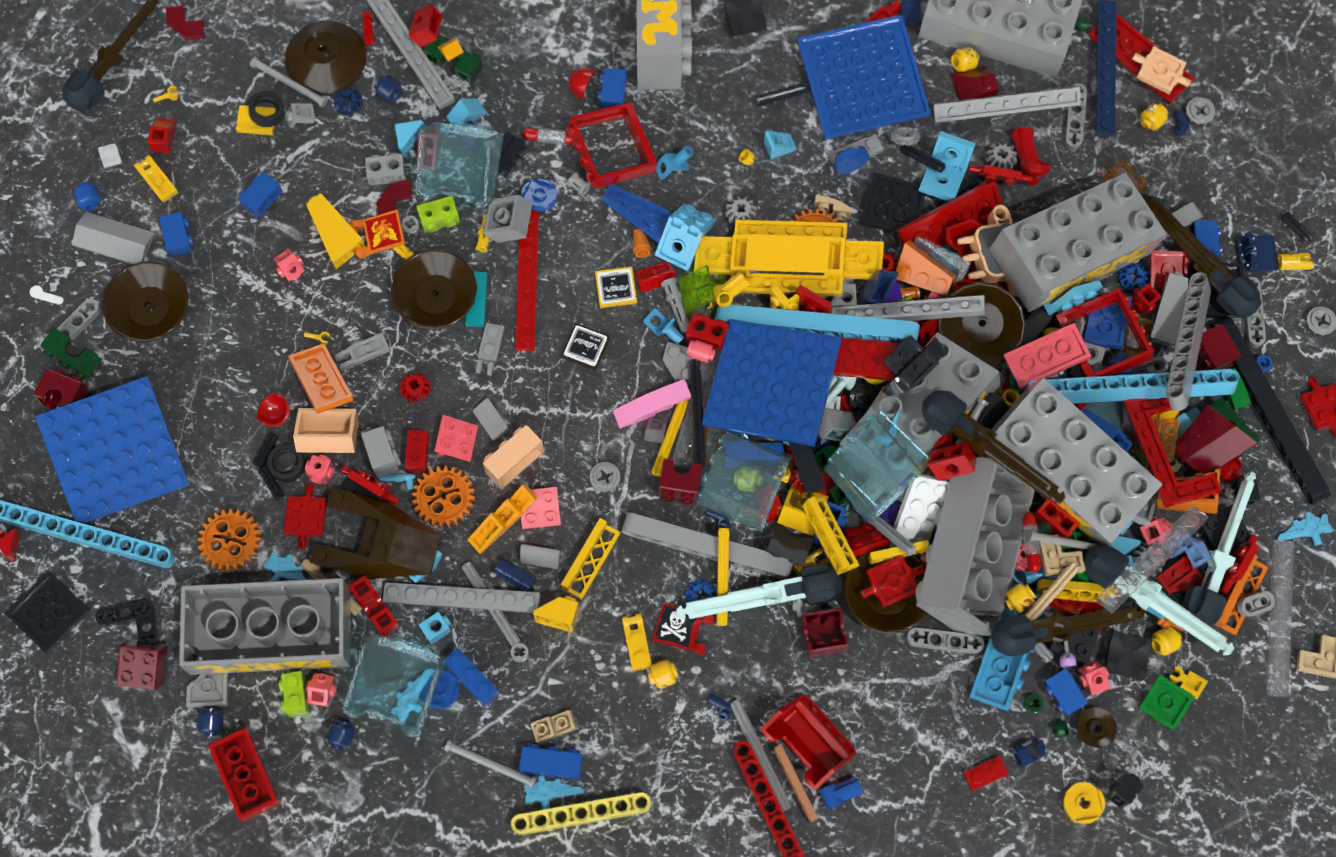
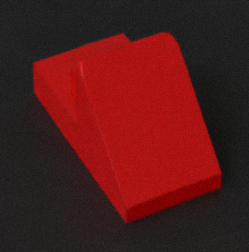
[0,528,20,562]

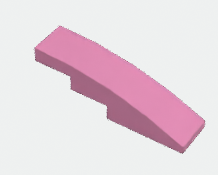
[613,379,691,429]

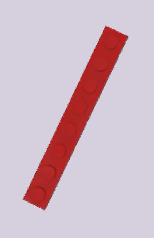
[516,210,539,351]

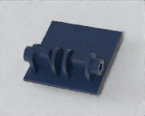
[1237,232,1279,272]

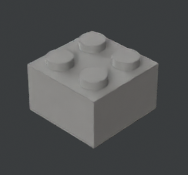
[483,195,532,243]
[361,426,401,479]

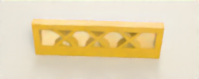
[802,496,859,575]
[561,518,621,600]

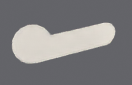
[30,286,63,304]

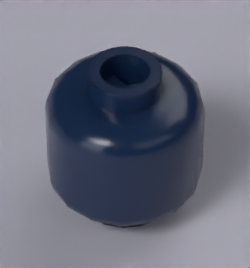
[374,75,403,102]
[197,707,224,737]
[326,718,355,750]

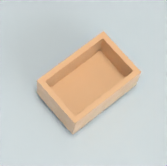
[293,408,359,453]
[483,425,544,490]

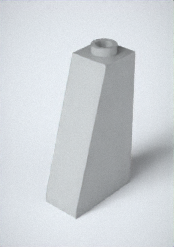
[1147,272,1188,348]

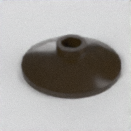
[1076,708,1117,748]

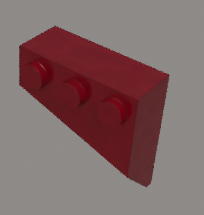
[1170,405,1258,474]

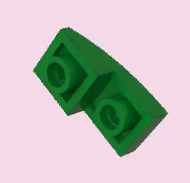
[1227,368,1251,410]

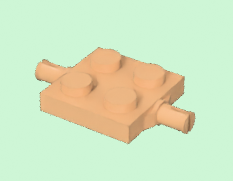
[1132,47,1192,94]

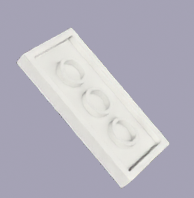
[889,473,950,547]

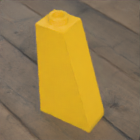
[306,193,365,269]

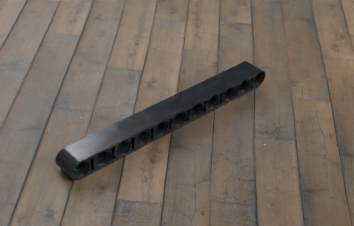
[1210,316,1331,505]

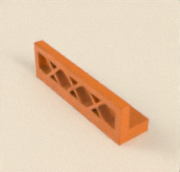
[1214,555,1268,635]

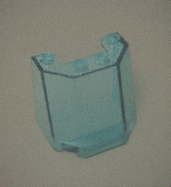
[416,122,504,208]
[824,411,929,524]
[697,431,793,532]
[342,634,447,737]

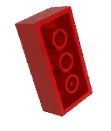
[208,728,281,822]

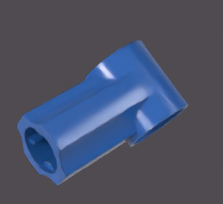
[819,777,863,810]

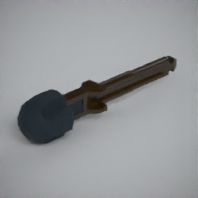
[62,0,159,111]
[1143,195,1261,318]
[922,390,1066,504]
[990,605,1145,656]

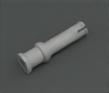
[661,278,689,335]

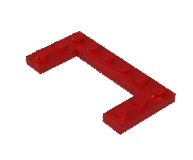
[1123,398,1222,508]

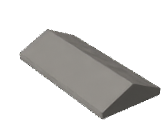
[72,212,156,264]

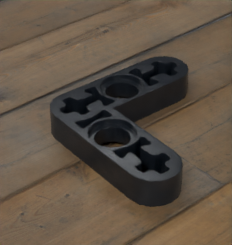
[95,600,159,645]

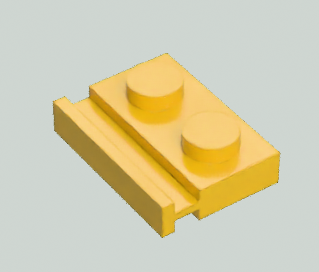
[236,105,277,135]

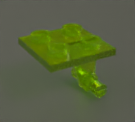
[678,265,727,314]

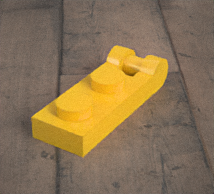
[134,155,178,203]
[622,613,652,671]

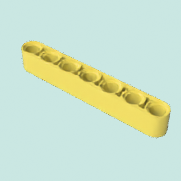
[511,793,651,835]

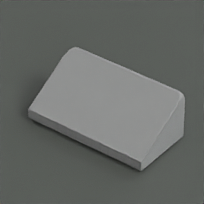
[472,398,509,441]
[520,544,561,569]

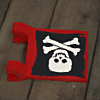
[652,603,715,656]

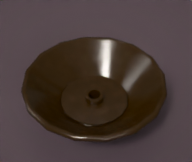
[285,21,367,94]
[391,249,477,330]
[102,261,189,342]
[937,282,1026,366]
[844,546,928,634]

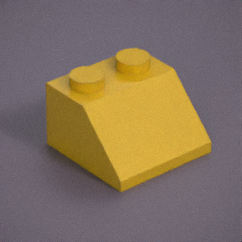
[777,484,828,536]
[533,596,580,633]

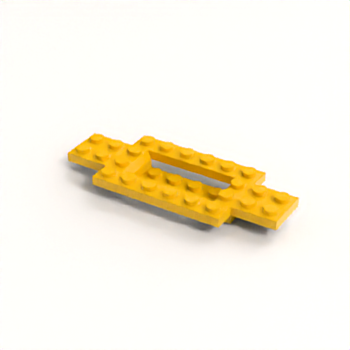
[694,220,884,296]

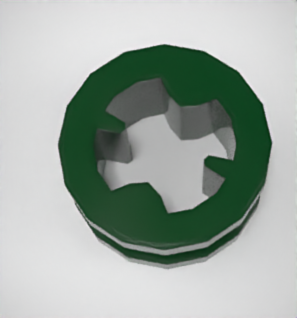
[1023,694,1043,714]

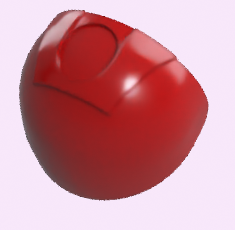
[569,67,596,100]
[257,393,290,426]

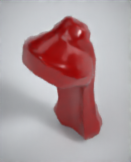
[1012,127,1051,186]

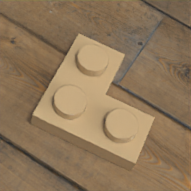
[1037,535,1086,576]
[1296,635,1336,679]

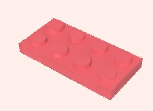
[1003,323,1091,390]

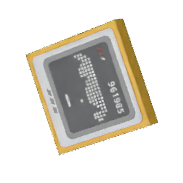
[595,267,637,308]

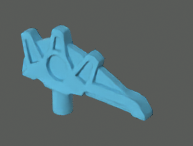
[1277,512,1334,546]
[262,552,306,582]
[391,668,434,722]
[524,776,584,810]

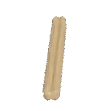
[301,559,362,616]
[1025,562,1080,621]

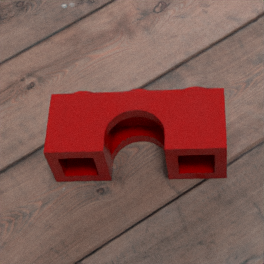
[348,575,401,639]

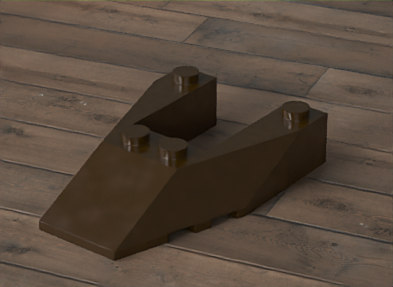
[310,487,442,580]

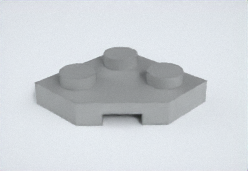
[662,342,702,388]
[186,673,229,708]

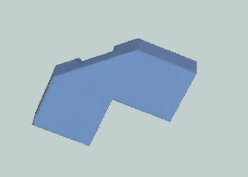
[1163,532,1212,568]

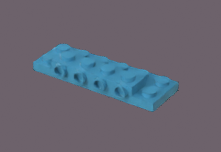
[970,586,1043,711]

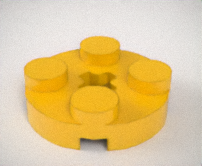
[1063,782,1105,824]

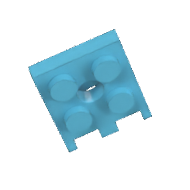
[919,131,976,202]
[655,204,716,271]
[1044,281,1103,316]

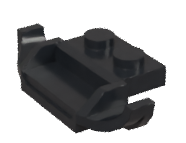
[881,335,943,396]

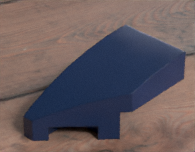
[902,0,921,23]

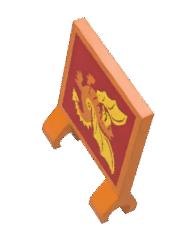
[350,209,405,259]

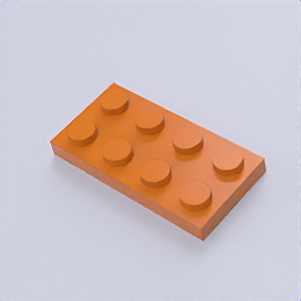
[288,343,353,414]

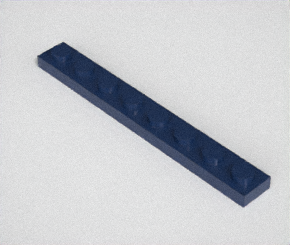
[1095,0,1117,136]

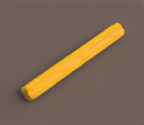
[651,390,691,477]
[717,528,729,626]

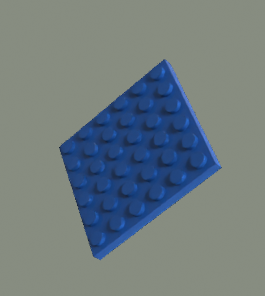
[797,15,931,140]
[702,319,842,447]
[35,376,190,524]

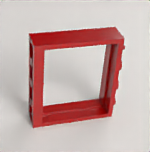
[567,102,657,189]
[1056,288,1155,377]

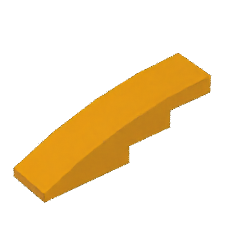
[467,484,538,554]

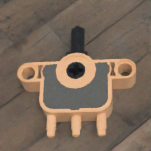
[957,205,1019,297]

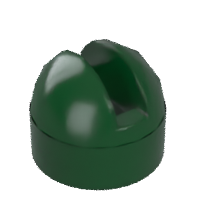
[1074,17,1088,32]
[1052,721,1069,738]

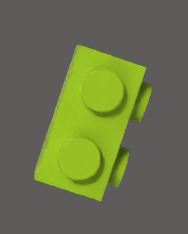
[417,196,460,233]
[279,671,310,718]

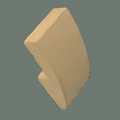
[814,195,852,221]
[531,710,577,743]

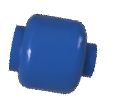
[74,182,101,211]

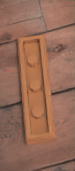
[774,744,818,823]

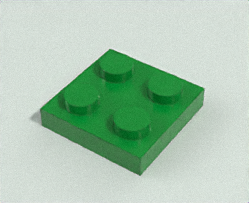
[1138,675,1195,731]

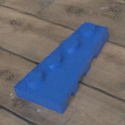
[602,184,673,244]

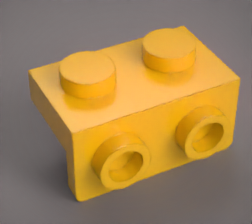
[769,286,800,311]

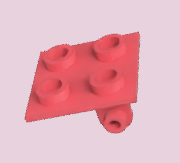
[434,415,478,462]
[521,487,561,529]

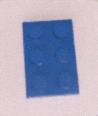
[1084,291,1132,350]

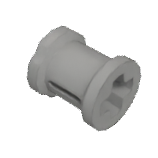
[567,172,591,196]

